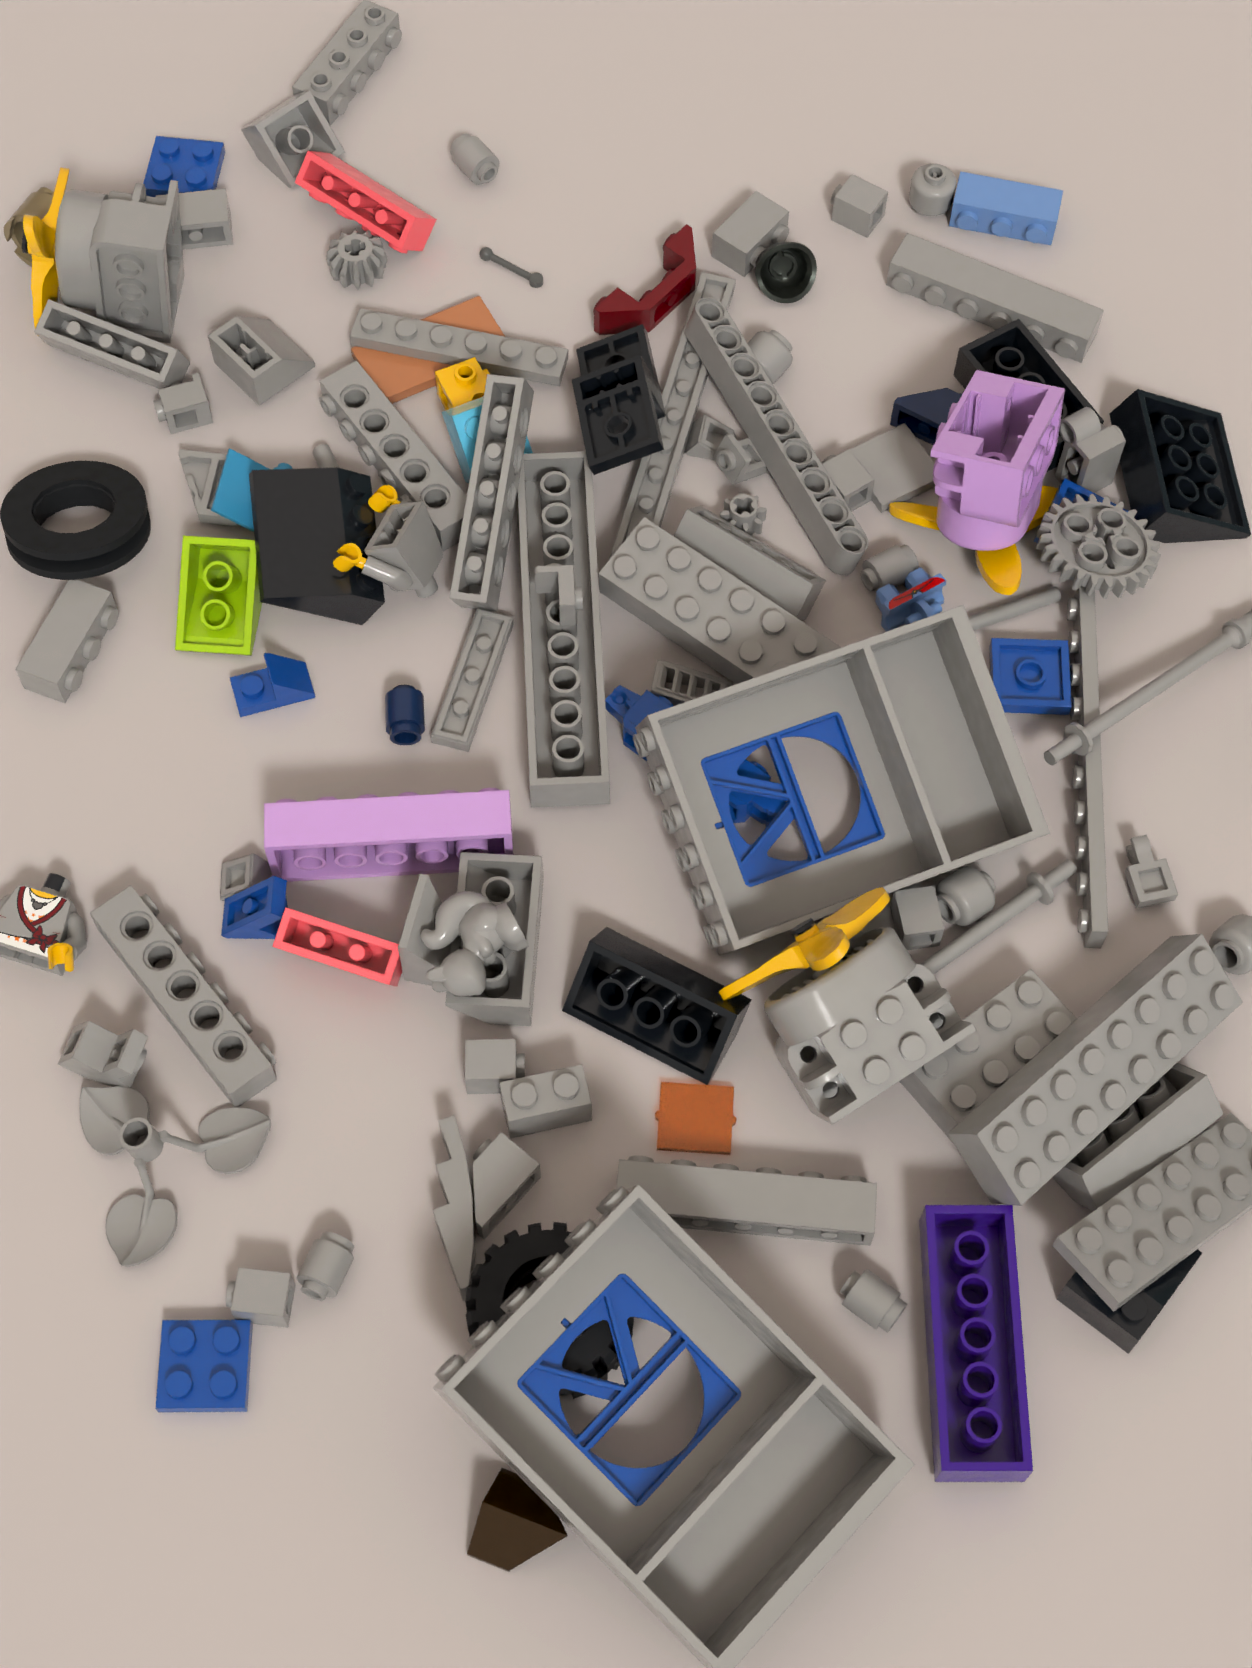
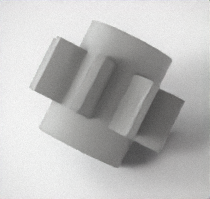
[720,492,767,535]

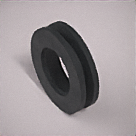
[0,461,151,580]

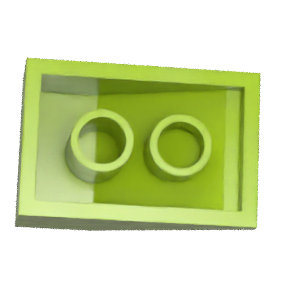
[175,536,262,656]

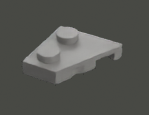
[178,449,250,526]

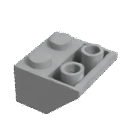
[208,316,315,406]

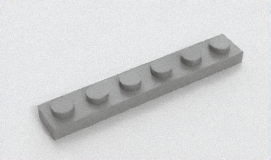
[350,308,568,386]

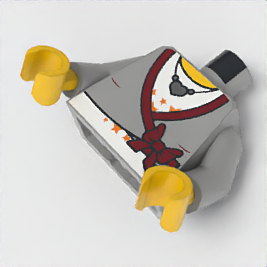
[0,873,87,976]

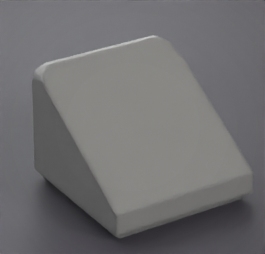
[684,414,734,460]
[220,853,271,901]

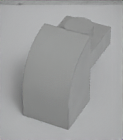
[58,1021,148,1088]

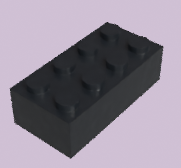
[953,319,1104,472]

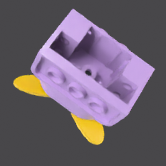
[889,370,1065,595]

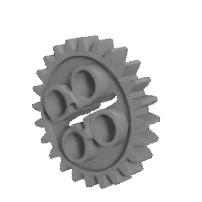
[1036,494,1161,599]

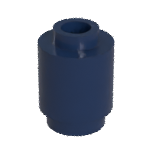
[385,685,425,745]

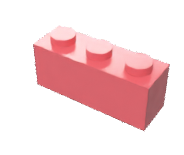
[272,907,402,987]

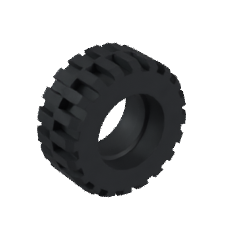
[465,1222,634,1399]

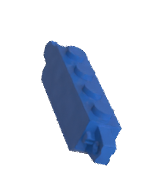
[605,685,787,827]

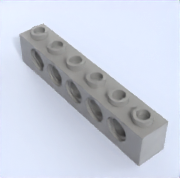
[319,360,467,552]
[449,374,534,612]
[90,885,277,1107]

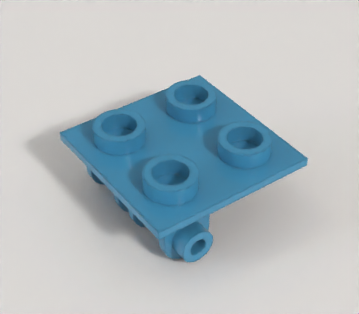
[211,448,293,532]

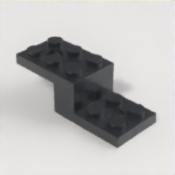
[572,324,666,475]

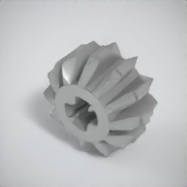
[326,228,387,290]

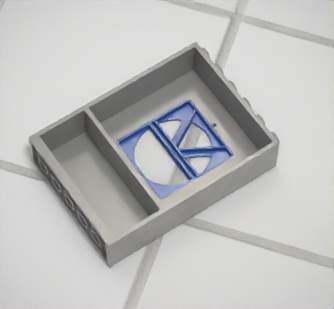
[633,605,1050,955]
[433,1184,915,1668]

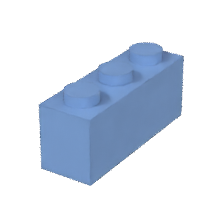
[949,171,1063,245]

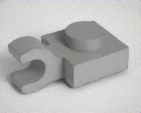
[1124,835,1178,908]

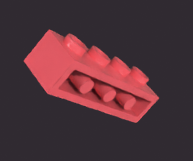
[295,150,437,254]

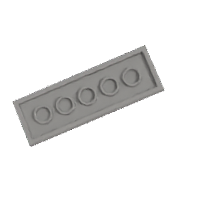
[1052,1113,1252,1312]

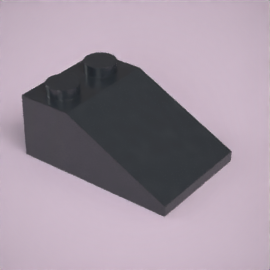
[1057,1249,1202,1354]

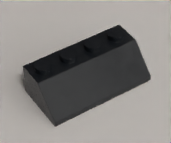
[562,927,752,1085]

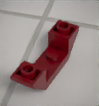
[593,224,696,335]

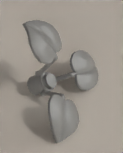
[80,1086,271,1267]

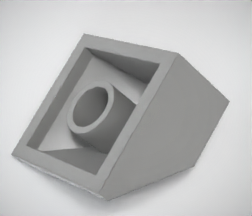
[398,873,451,986]

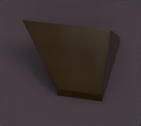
[467,1468,568,1572]

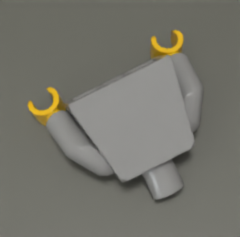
[333,485,443,598]

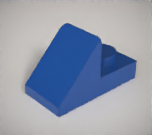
[230,653,315,717]
[221,876,288,939]

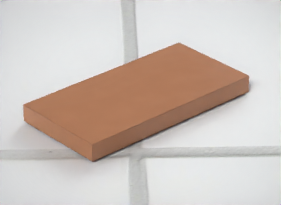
[351,296,505,404]

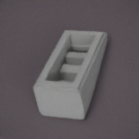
[651,660,733,706]

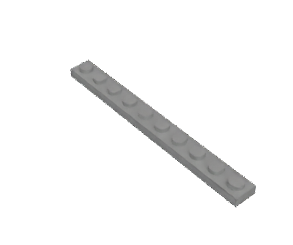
[609,272,736,559]
[1067,586,1108,949]

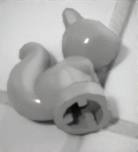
[420,891,529,997]

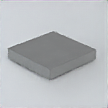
[849,423,935,513]

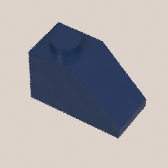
[890,388,962,445]

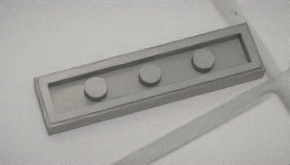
[431,608,514,752]

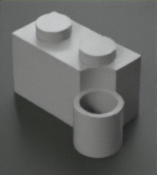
[1055,407,1126,493]

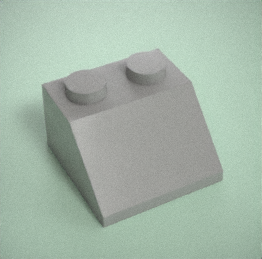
[241,90,345,188]

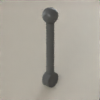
[479,247,543,288]

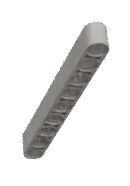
[685,297,869,575]

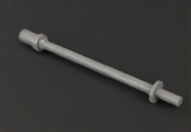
[1044,609,1252,765]
[921,859,1077,974]

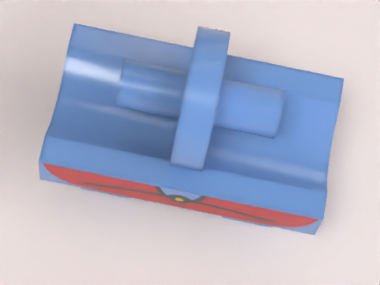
[875,567,946,632]

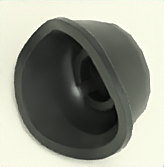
[755,242,817,303]

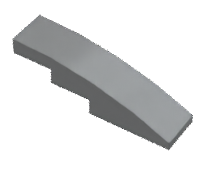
[433,1115,476,1301]

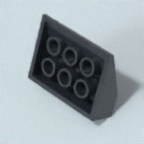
[1109,389,1251,543]
[249,467,385,625]

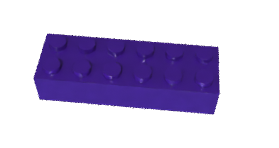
[919,1205,1033,1482]

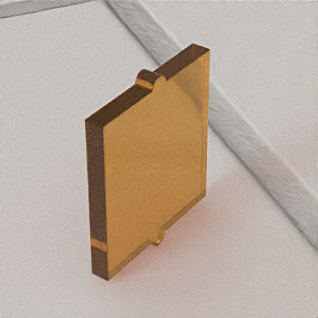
[655,1082,737,1155]

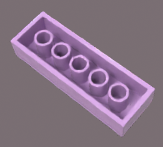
[264,788,514,882]

